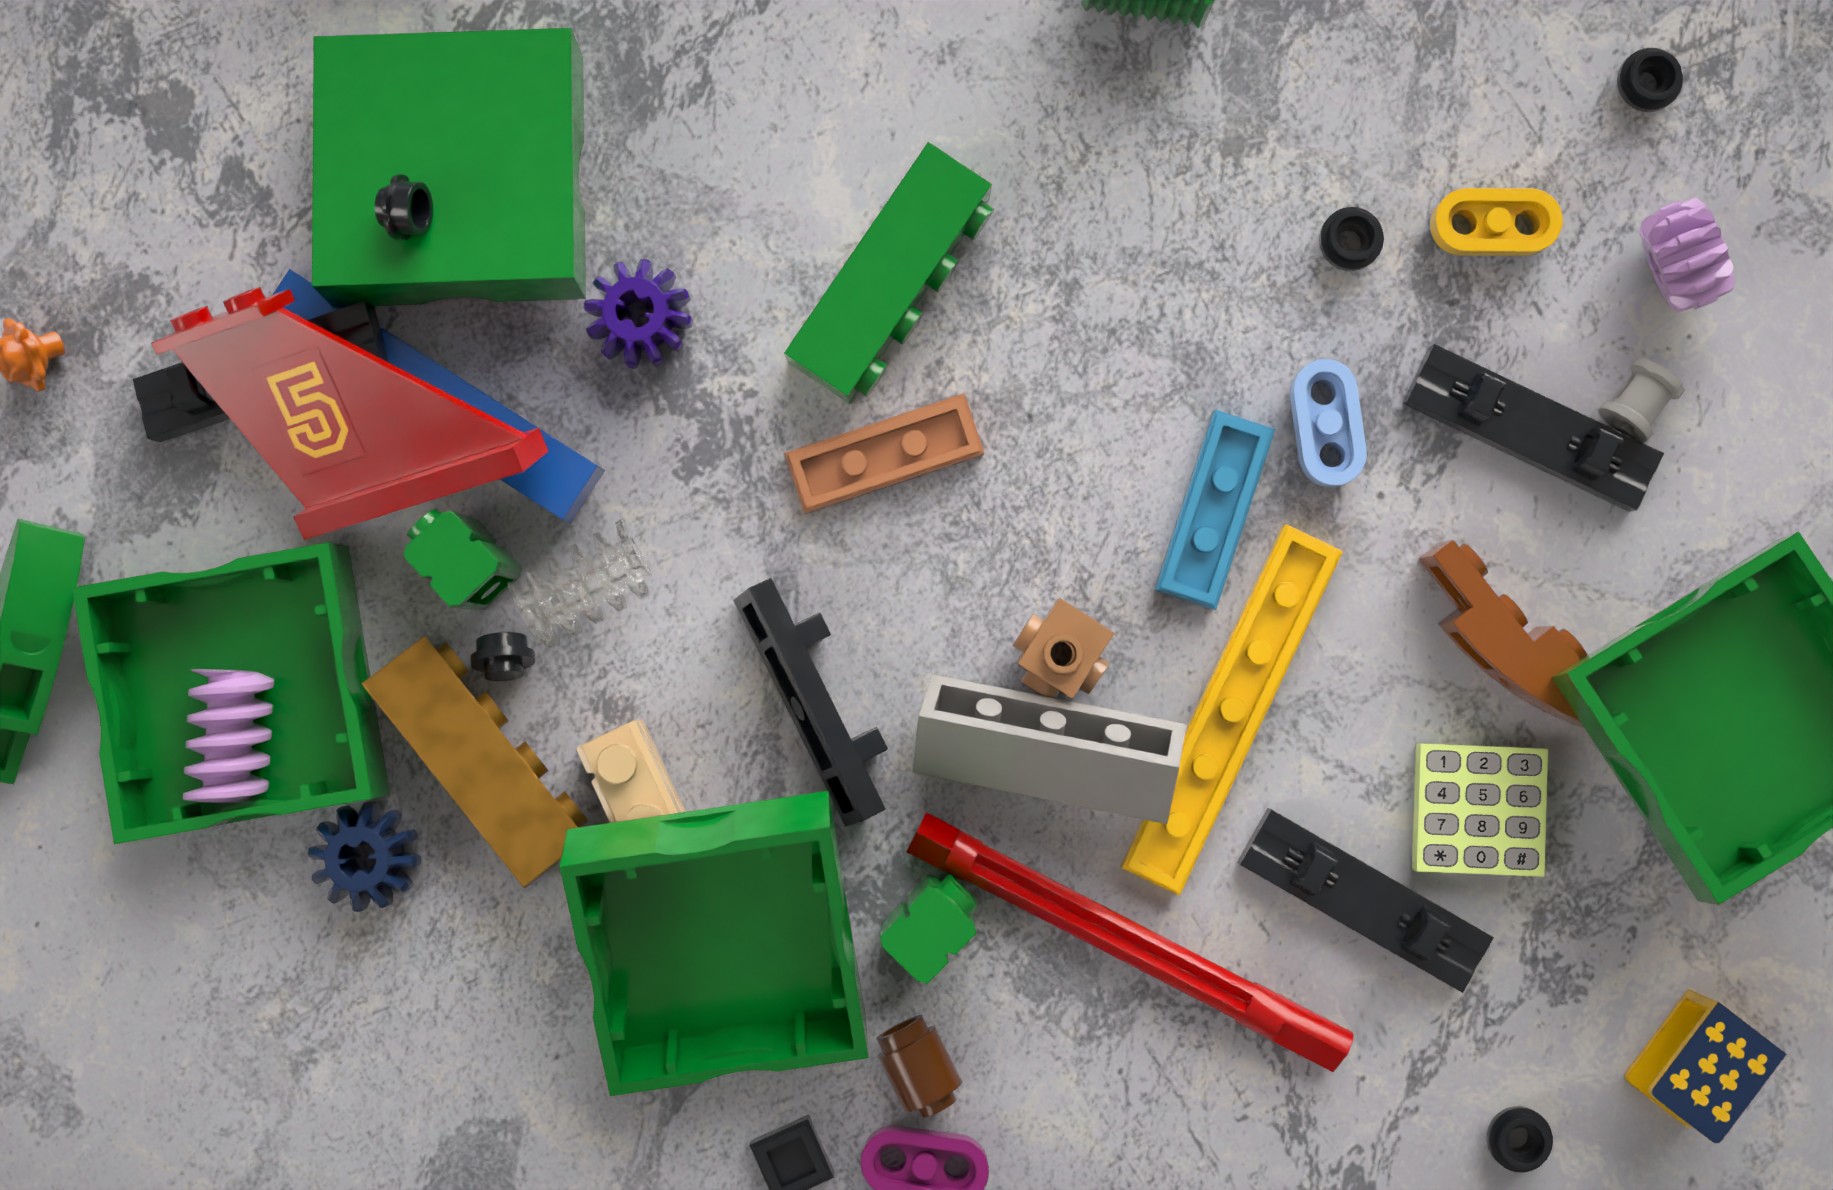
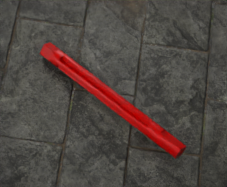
[906,812,1354,1072]

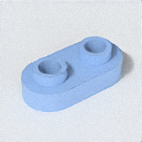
[1290,359,1367,488]

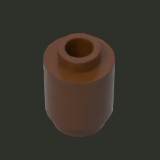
[876,1015,962,1118]

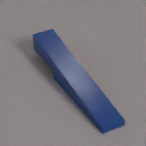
[273,269,605,524]

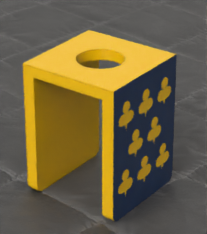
[1624,989,1787,1143]

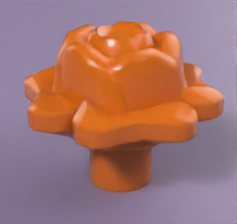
[0,318,65,392]

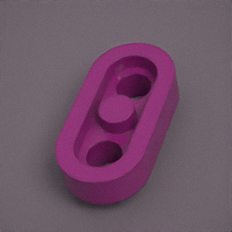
[861,1125,989,1190]

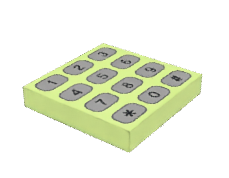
[1412,743,1548,877]

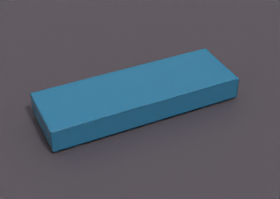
[1154,409,1275,610]

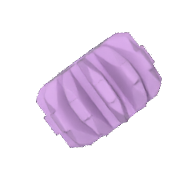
[1640,198,1735,312]

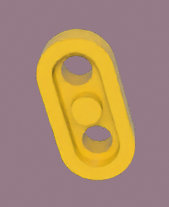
[1430,188,1563,256]

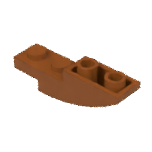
[1418,540,1587,728]

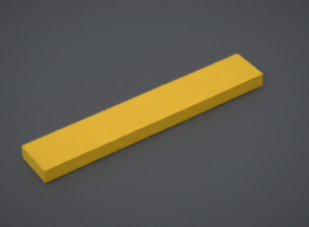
[1120,524,1343,896]

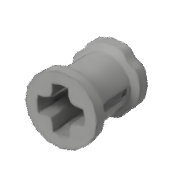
[1598,357,1685,443]

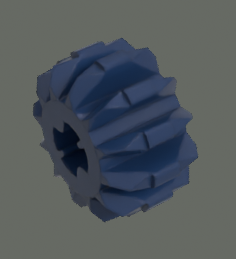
[307,801,421,912]

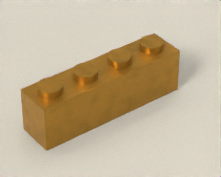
[362,636,588,888]

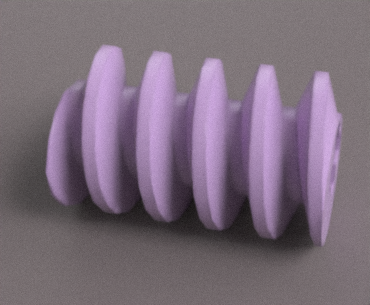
[183,669,275,803]

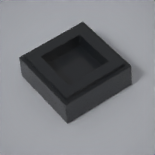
[749,1114,835,1190]

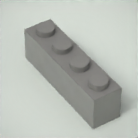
[913,674,1187,824]

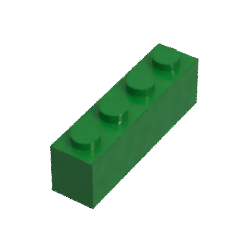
[784,142,994,404]

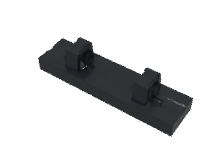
[132,301,389,442]
[1402,344,1664,512]
[733,578,888,827]
[1237,808,1494,993]

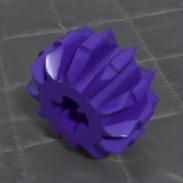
[583,259,693,369]

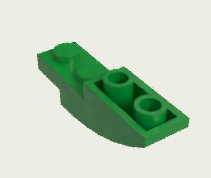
[0,518,85,785]

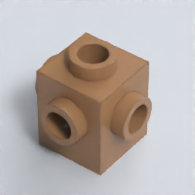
[1012,598,1115,699]

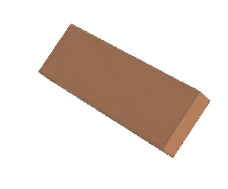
[784,393,984,515]

